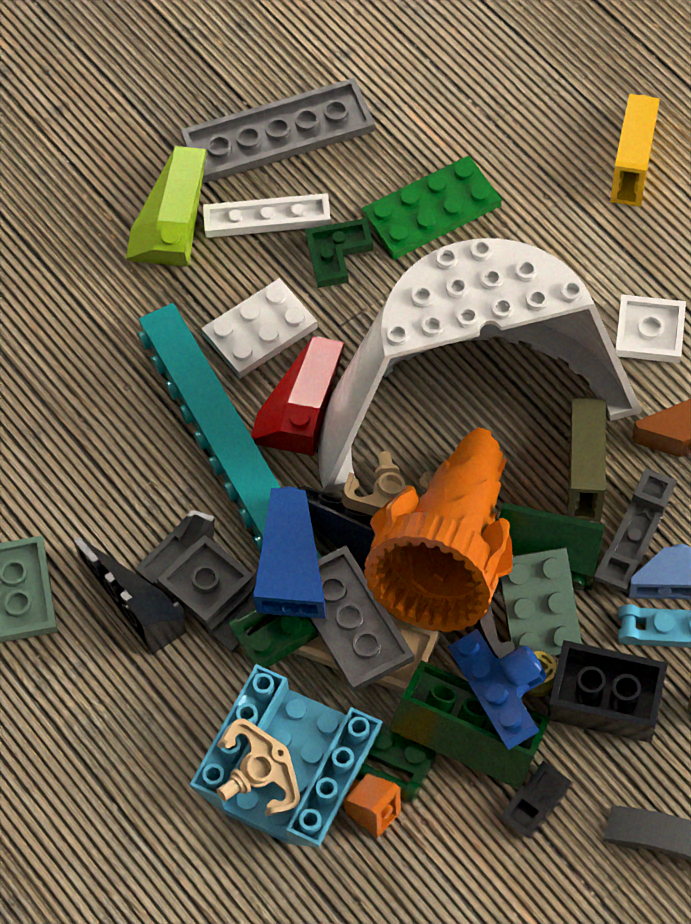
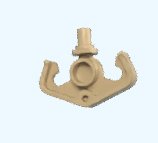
[342,451,432,516]
[216,719,300,817]

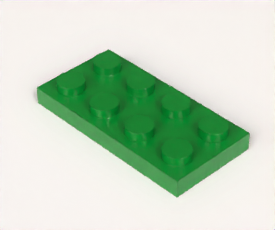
[362,155,502,260]

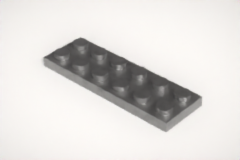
[181,77,375,184]

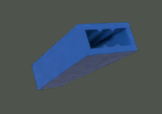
[253,486,327,619]

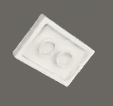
[201,278,318,379]

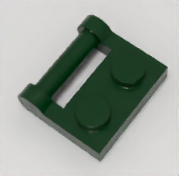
[227,608,318,669]
[355,723,438,804]

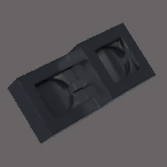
[500,761,574,839]

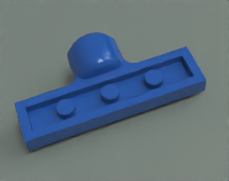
[448,629,547,750]

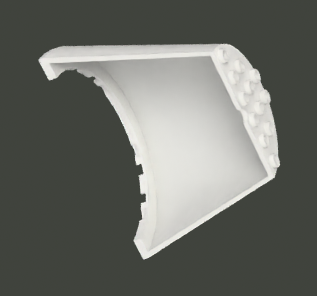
[318,238,642,493]

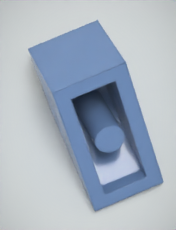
[628,544,691,599]

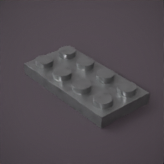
[308,546,415,693]

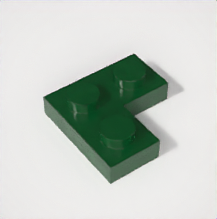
[305,218,373,288]

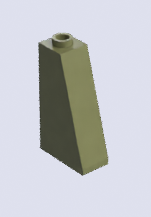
[567,396,606,521]

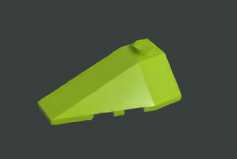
[126,146,207,267]

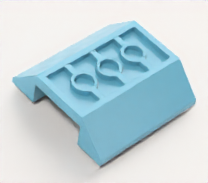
[189,664,383,847]

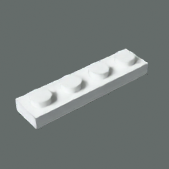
[203,193,331,238]

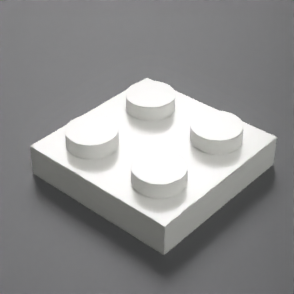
[615,294,686,363]

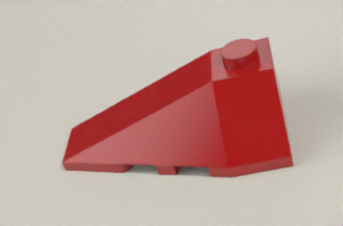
[251,336,344,456]

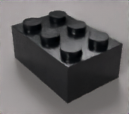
[547,640,668,743]

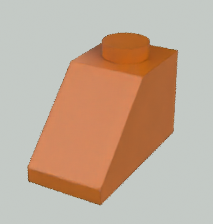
[344,774,401,838]

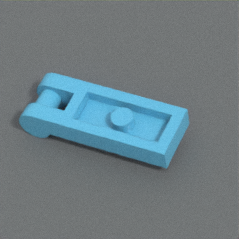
[618,605,691,648]

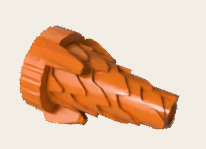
[364,427,513,632]

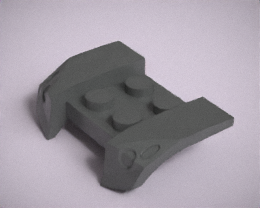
[135,510,266,654]

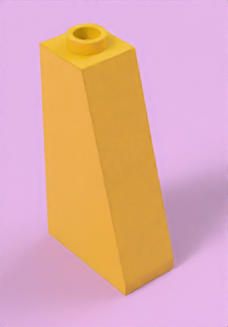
[610,94,660,207]

